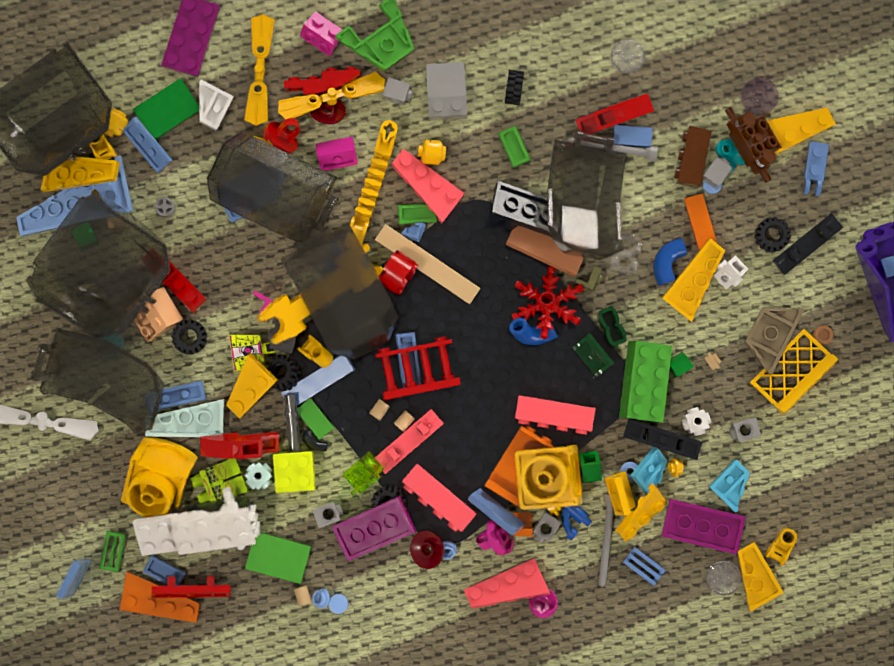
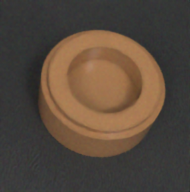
[813,325,833,345]

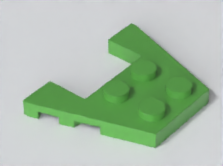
[335,0,414,72]

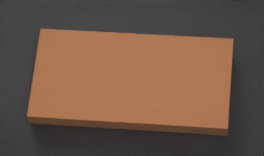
[506,226,590,277]

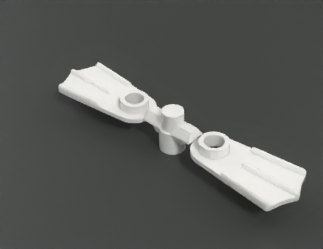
[0,405,99,440]

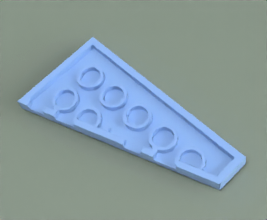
[16,155,133,237]

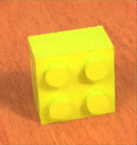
[273,451,316,493]

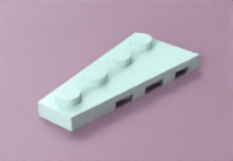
[146,399,224,437]

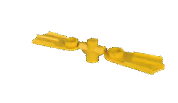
[244,14,275,126]
[278,71,385,120]

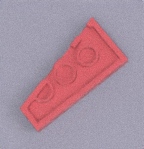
[391,149,465,224]
[464,559,550,609]

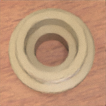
[705,352,722,370]

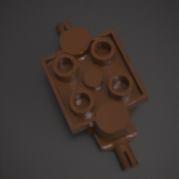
[724,107,782,183]

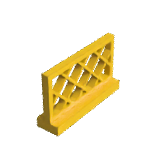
[750,329,838,416]

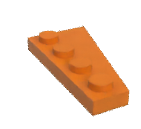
[120,571,200,623]

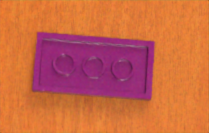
[161,0,220,78]
[332,496,416,561]
[661,499,746,555]

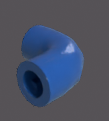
[653,237,687,286]
[509,318,558,345]

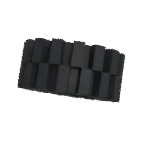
[504,69,524,106]
[754,217,791,253]
[171,319,208,355]
[266,354,301,391]
[371,484,408,510]

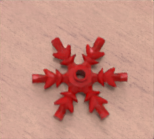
[511,267,584,339]

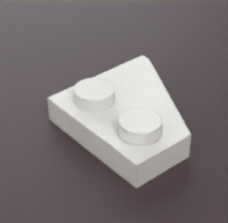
[199,80,234,131]

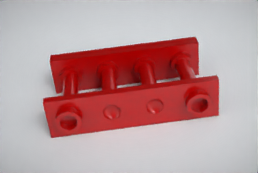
[374,336,461,400]

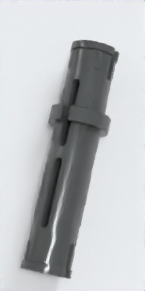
[284,394,301,453]

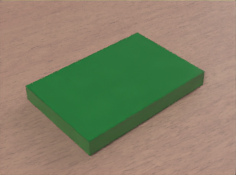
[133,78,199,140]

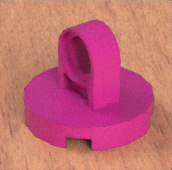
[476,519,514,556]

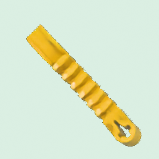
[343,120,398,250]

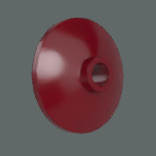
[309,95,346,124]
[410,530,444,569]

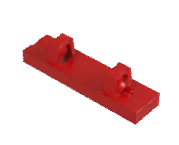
[151,576,230,598]

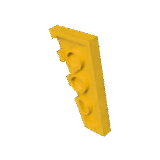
[767,108,836,154]
[40,154,120,192]
[661,238,725,322]

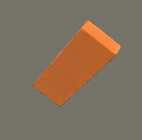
[684,193,717,251]

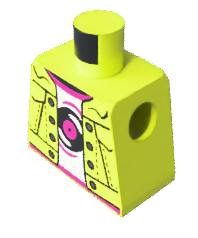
[229,335,275,372]

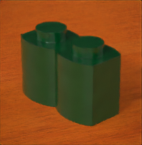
[597,306,627,348]

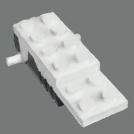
[133,487,260,556]

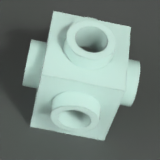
[245,462,274,490]

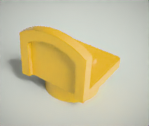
[121,437,198,518]
[515,445,583,510]

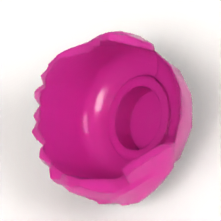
[528,590,558,618]

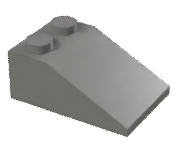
[426,62,467,121]

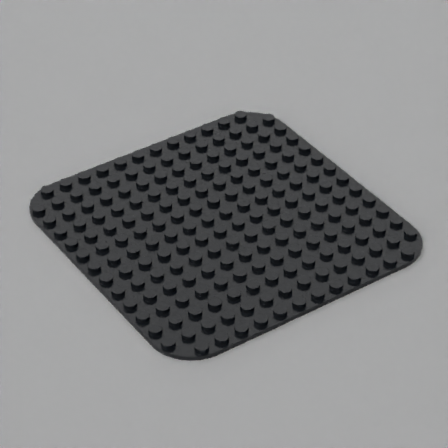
[289,200,626,544]

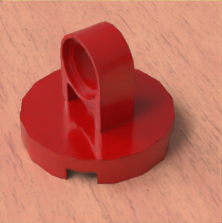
[263,118,300,156]

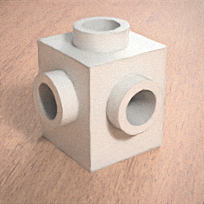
[713,255,748,290]
[682,407,711,436]

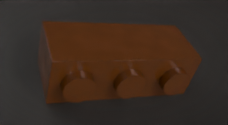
[674,126,712,189]

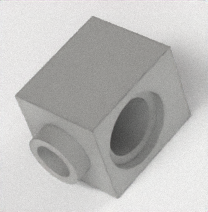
[383,77,413,105]
[702,157,732,189]
[729,417,761,442]
[312,502,344,528]
[533,512,561,543]

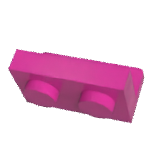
[300,11,342,56]

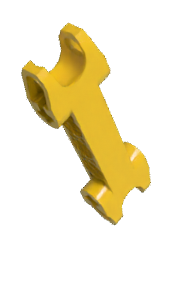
[256,243,383,344]

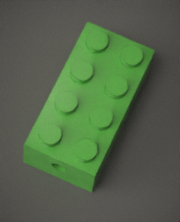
[619,341,672,423]

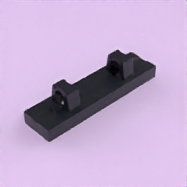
[772,213,844,275]
[623,419,703,460]

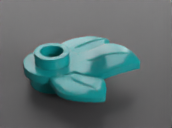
[715,138,745,173]

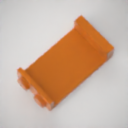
[484,425,554,506]

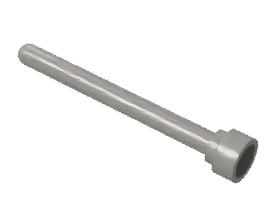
[566,137,658,162]
[598,494,614,587]

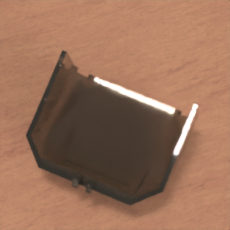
[0,41,112,176]
[26,189,170,338]

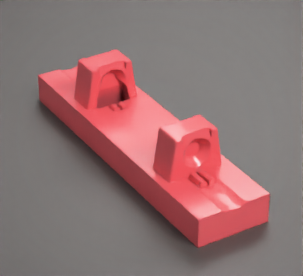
[373,409,444,474]

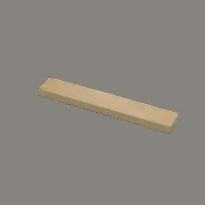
[375,224,481,305]

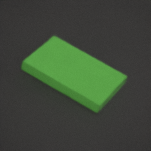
[245,532,311,584]

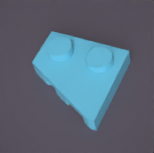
[630,447,667,495]
[708,459,750,513]

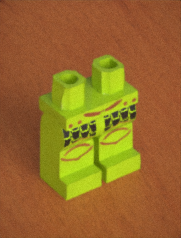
[191,459,249,505]

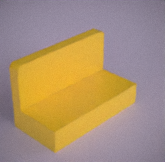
[604,471,636,516]

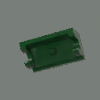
[572,333,614,377]

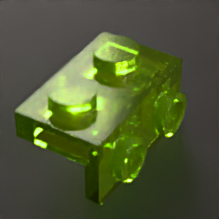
[342,451,384,496]

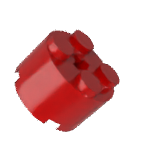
[376,250,419,295]

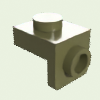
[574,266,603,293]

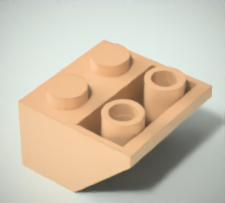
[128,287,183,343]

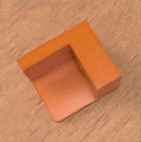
[513,512,533,537]

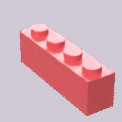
[515,396,596,435]
[402,464,476,532]

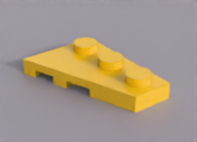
[226,353,278,419]
[615,483,667,542]
[737,542,784,612]

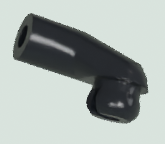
[302,430,328,451]

